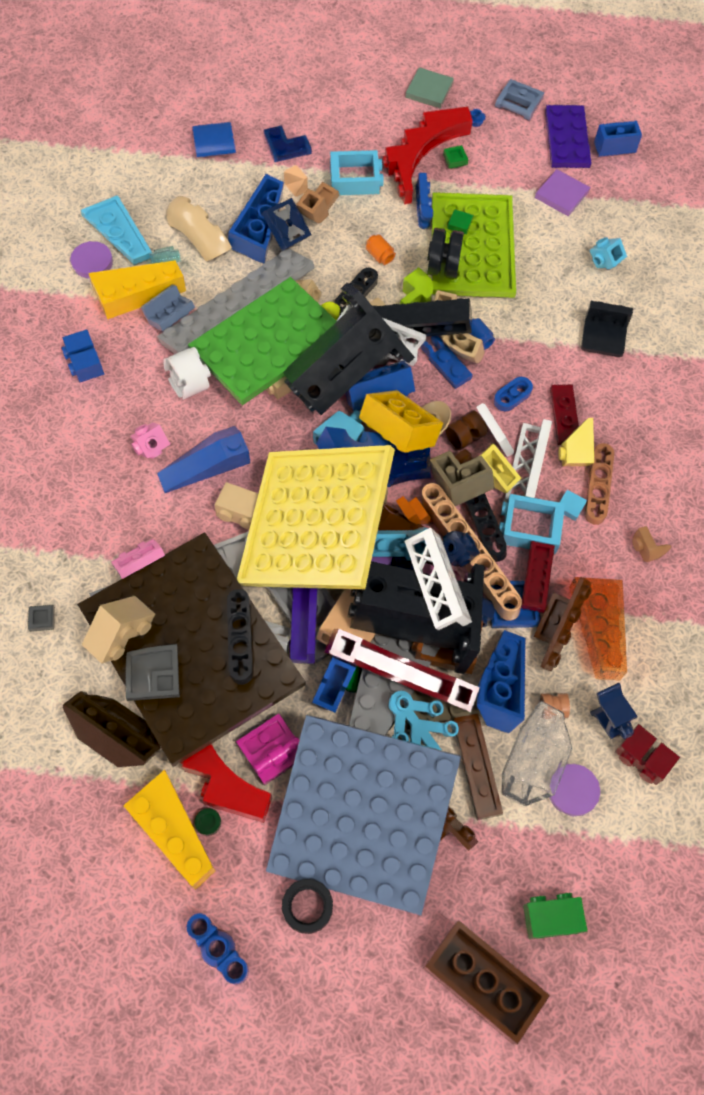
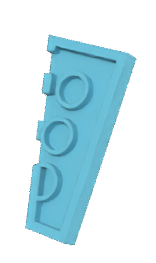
[80,195,153,265]

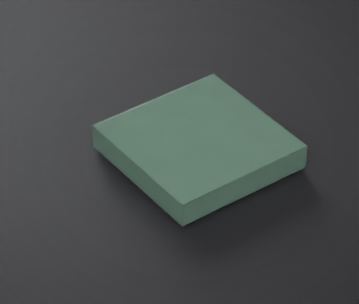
[405,67,454,109]

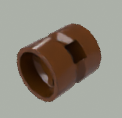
[445,410,488,451]

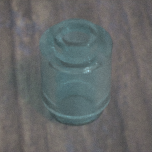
[149,246,181,264]

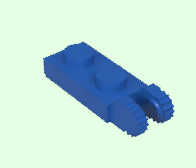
[415,173,433,230]
[420,336,473,389]

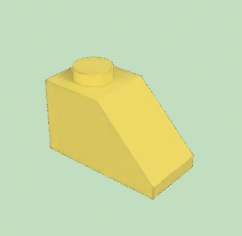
[558,418,594,466]

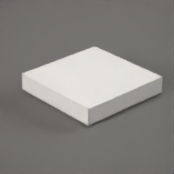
[476,403,514,457]

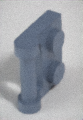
[495,79,545,121]

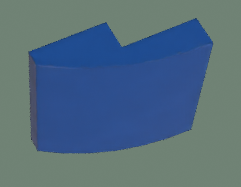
[192,122,236,157]

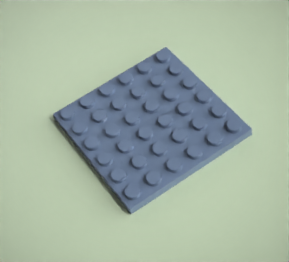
[266,714,461,915]

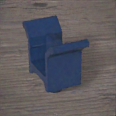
[590,682,638,740]

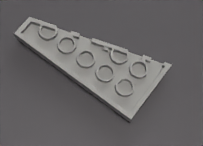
[349,634,440,735]

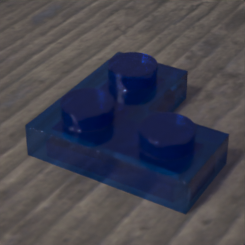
[263,125,312,162]

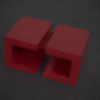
[615,724,681,785]

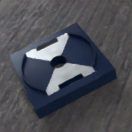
[262,198,312,251]

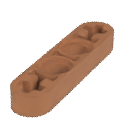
[585,443,614,525]

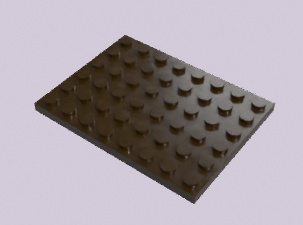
[77,532,306,767]

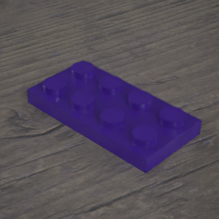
[545,105,592,168]

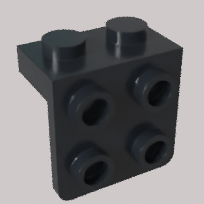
[581,301,633,357]

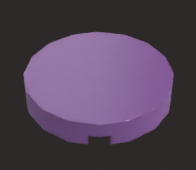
[70,241,113,278]
[547,764,601,817]

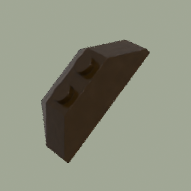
[62,691,161,768]

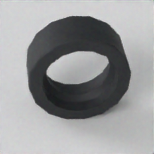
[282,879,333,934]

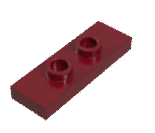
[550,384,579,445]
[521,541,555,613]

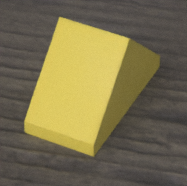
[480,443,521,493]

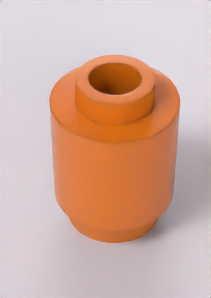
[366,234,396,265]

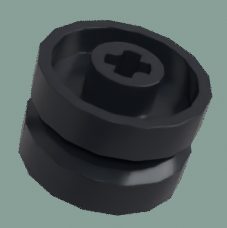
[427,228,464,279]

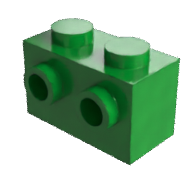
[523,893,588,940]

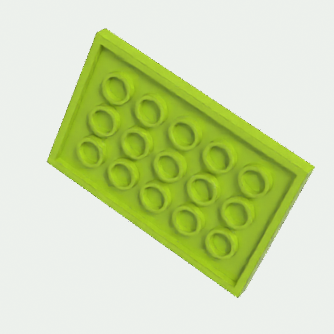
[432,192,516,298]

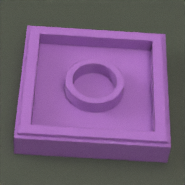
[535,169,590,217]

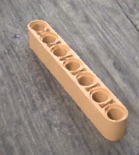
[422,483,522,621]

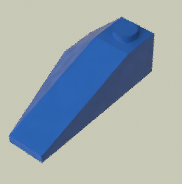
[157,426,250,493]
[477,630,526,733]

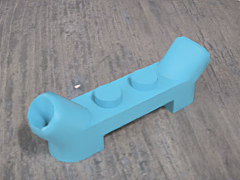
[372,527,428,560]

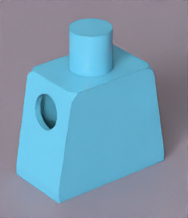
[313,410,364,445]

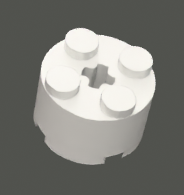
[163,347,211,400]

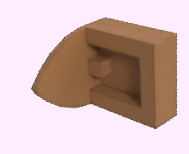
[632,526,671,562]

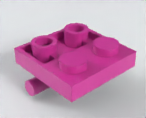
[236,714,300,786]

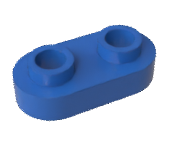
[494,377,533,412]

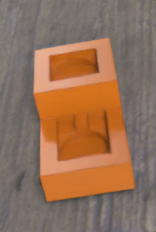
[396,496,433,524]

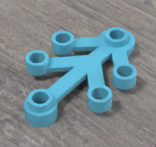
[389,691,459,750]

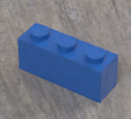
[345,360,415,411]

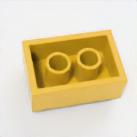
[359,390,443,453]

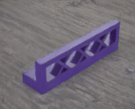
[290,588,318,664]

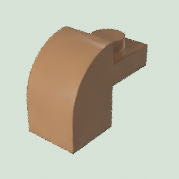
[296,182,340,223]

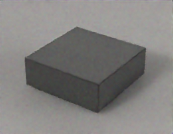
[28,605,55,632]

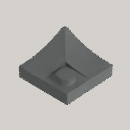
[126,644,180,701]

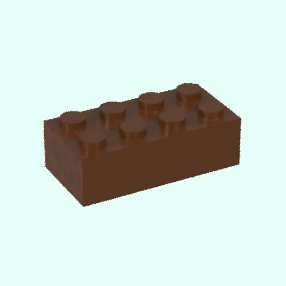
[423,920,550,1045]

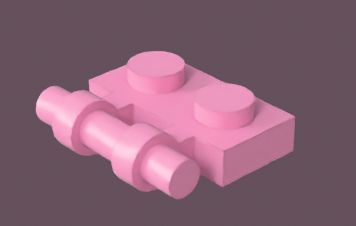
[111,539,165,579]

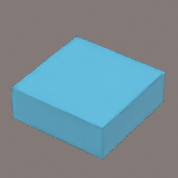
[559,490,587,521]

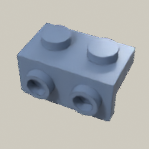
[141,284,195,332]

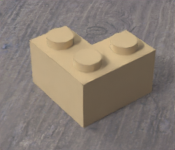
[82,596,155,664]

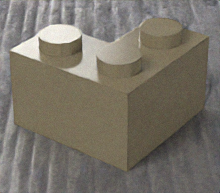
[430,451,494,506]

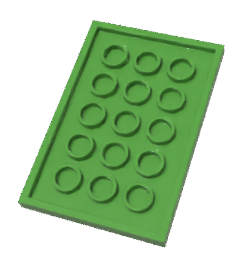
[188,277,337,406]

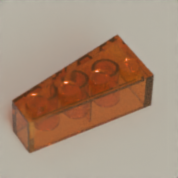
[569,577,627,681]

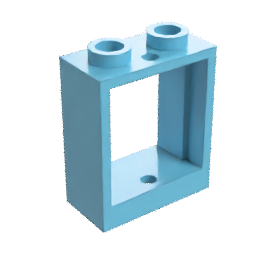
[330,150,384,195]
[499,494,565,554]

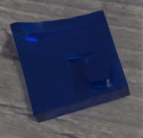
[387,441,431,487]

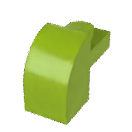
[400,267,434,304]

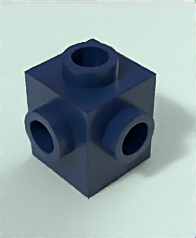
[442,531,480,567]

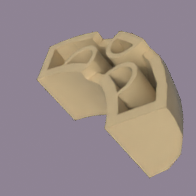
[167,196,232,261]
[434,290,485,363]

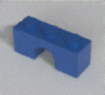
[316,427,389,449]

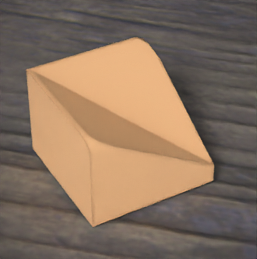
[284,165,308,197]

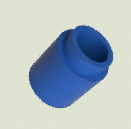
[468,318,495,350]

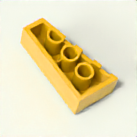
[88,260,186,320]
[123,769,216,890]

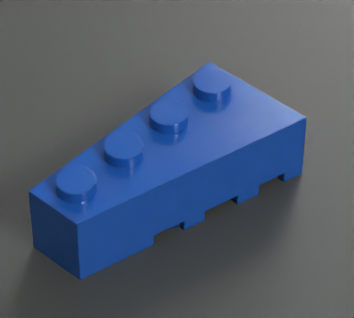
[228,174,284,264]

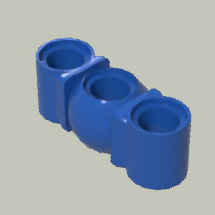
[187,913,249,985]

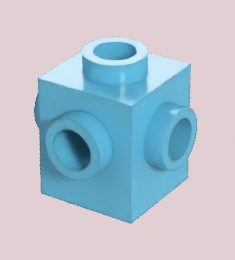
[589,237,627,269]

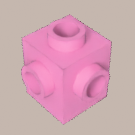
[130,422,170,459]

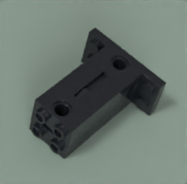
[283,283,415,415]
[348,561,484,674]

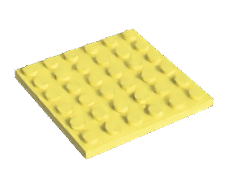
[237,445,395,589]

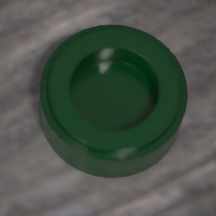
[195,808,222,836]

